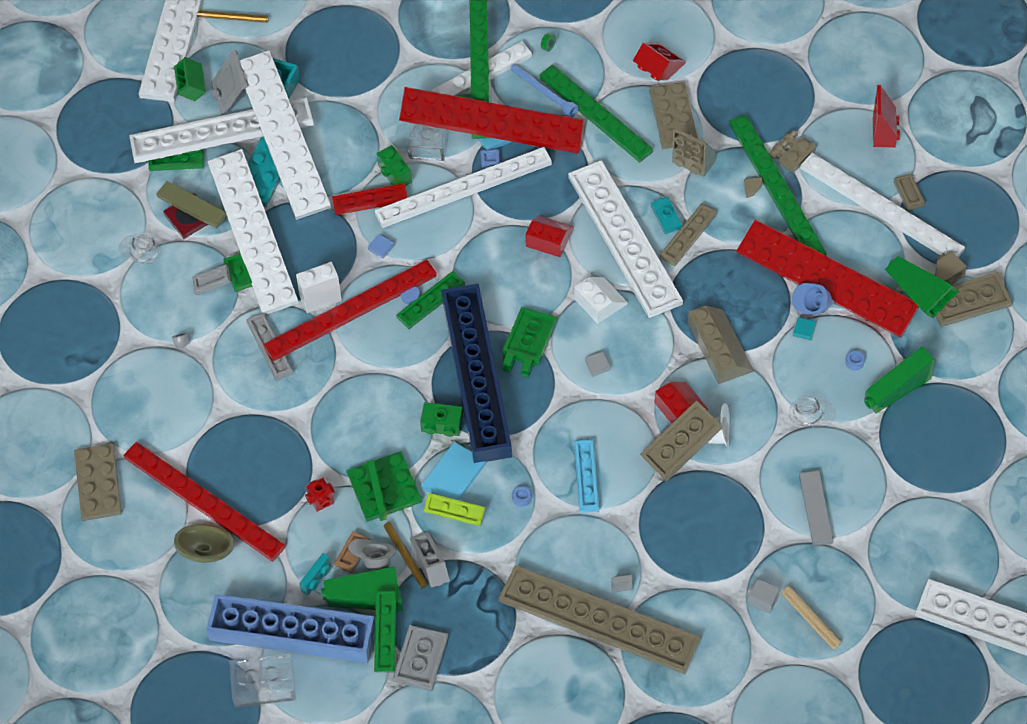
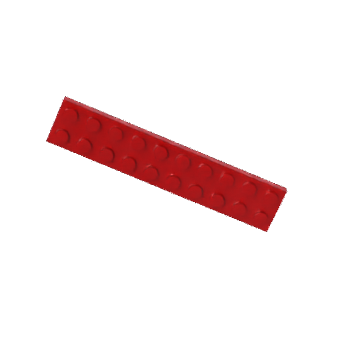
[399,87,584,154]
[736,220,919,338]

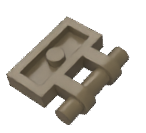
[769,130,816,173]

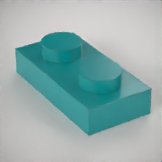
[299,553,331,596]

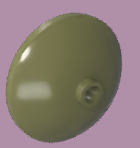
[174,524,234,563]

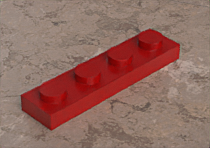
[332,183,407,215]

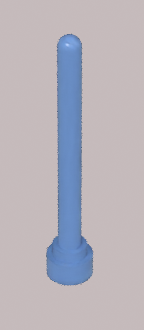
[511,64,579,118]

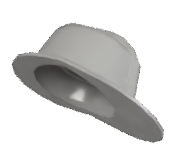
[348,539,395,570]

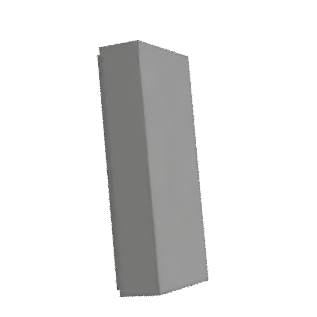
[192,264,231,295]

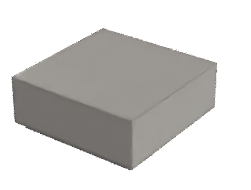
[585,352,610,377]
[611,575,633,593]

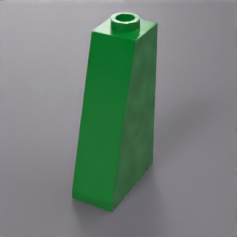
[885,256,960,318]
[864,346,935,414]
[321,566,403,611]

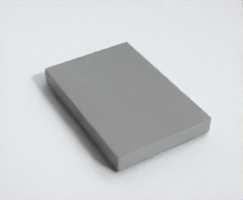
[393,625,449,691]

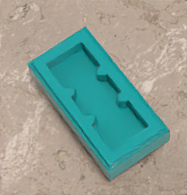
[651,197,682,234]

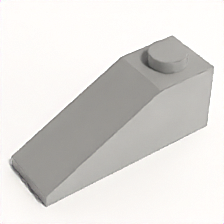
[410,532,450,588]

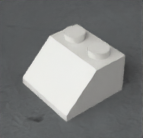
[574,277,627,324]

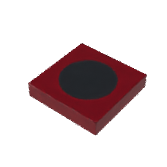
[163,193,208,240]

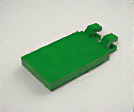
[502,307,557,378]

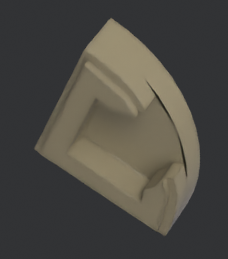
[744,177,762,198]

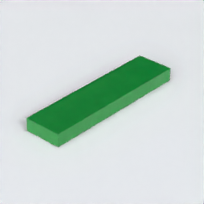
[396,271,466,329]
[374,591,397,672]

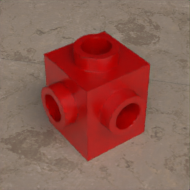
[305,478,335,512]

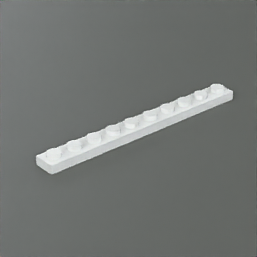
[375,147,552,228]
[801,153,965,258]

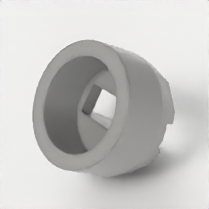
[172,333,188,348]

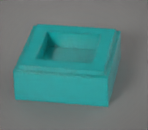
[793,317,816,340]

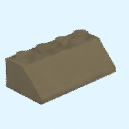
[688,306,754,384]

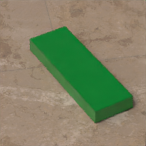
[148,150,204,171]
[367,460,387,521]

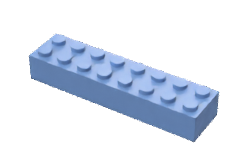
[206,594,375,663]

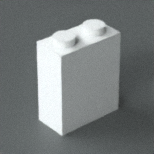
[296,262,342,313]

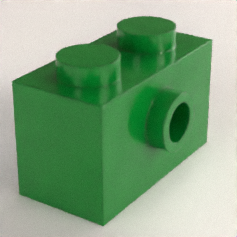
[174,57,206,101]
[376,145,412,186]
[420,402,463,437]

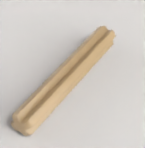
[782,587,841,649]

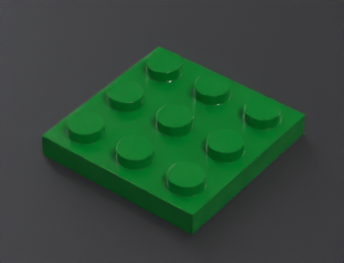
[346,451,422,522]

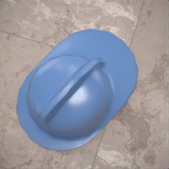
[792,283,835,315]

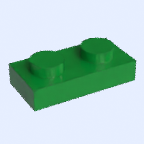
[223,253,253,292]

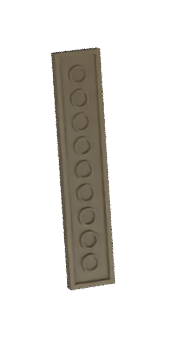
[499,565,701,675]

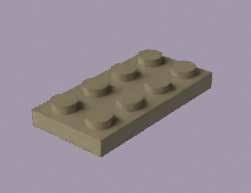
[649,82,698,149]
[935,272,1012,327]
[640,400,723,482]
[74,443,122,521]

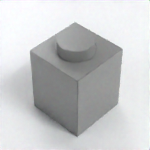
[747,579,780,614]

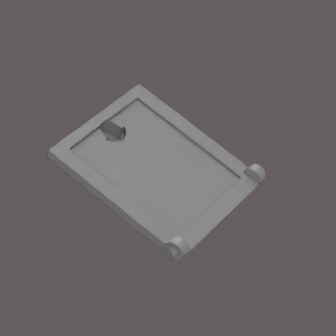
[212,50,248,115]

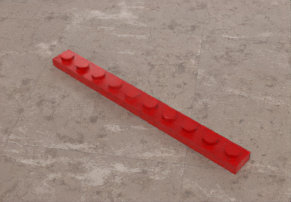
[263,259,437,362]
[123,442,285,562]

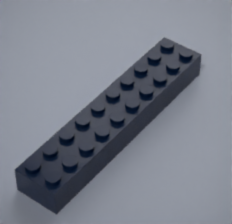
[441,284,512,463]

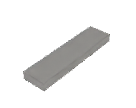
[246,313,293,381]
[799,471,833,546]

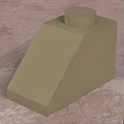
[935,251,967,285]

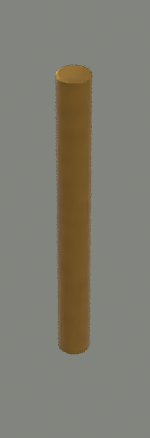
[198,10,268,23]
[383,522,428,589]

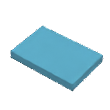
[421,442,487,500]

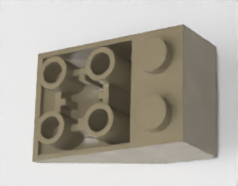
[672,128,716,177]

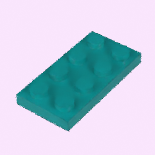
[247,137,280,208]

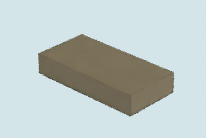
[894,174,925,211]

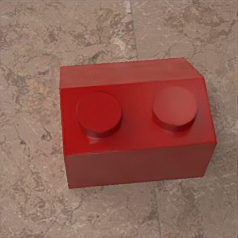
[633,42,686,81]
[525,216,574,258]
[654,382,709,424]

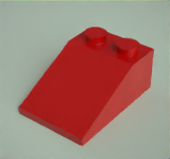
[872,85,900,148]

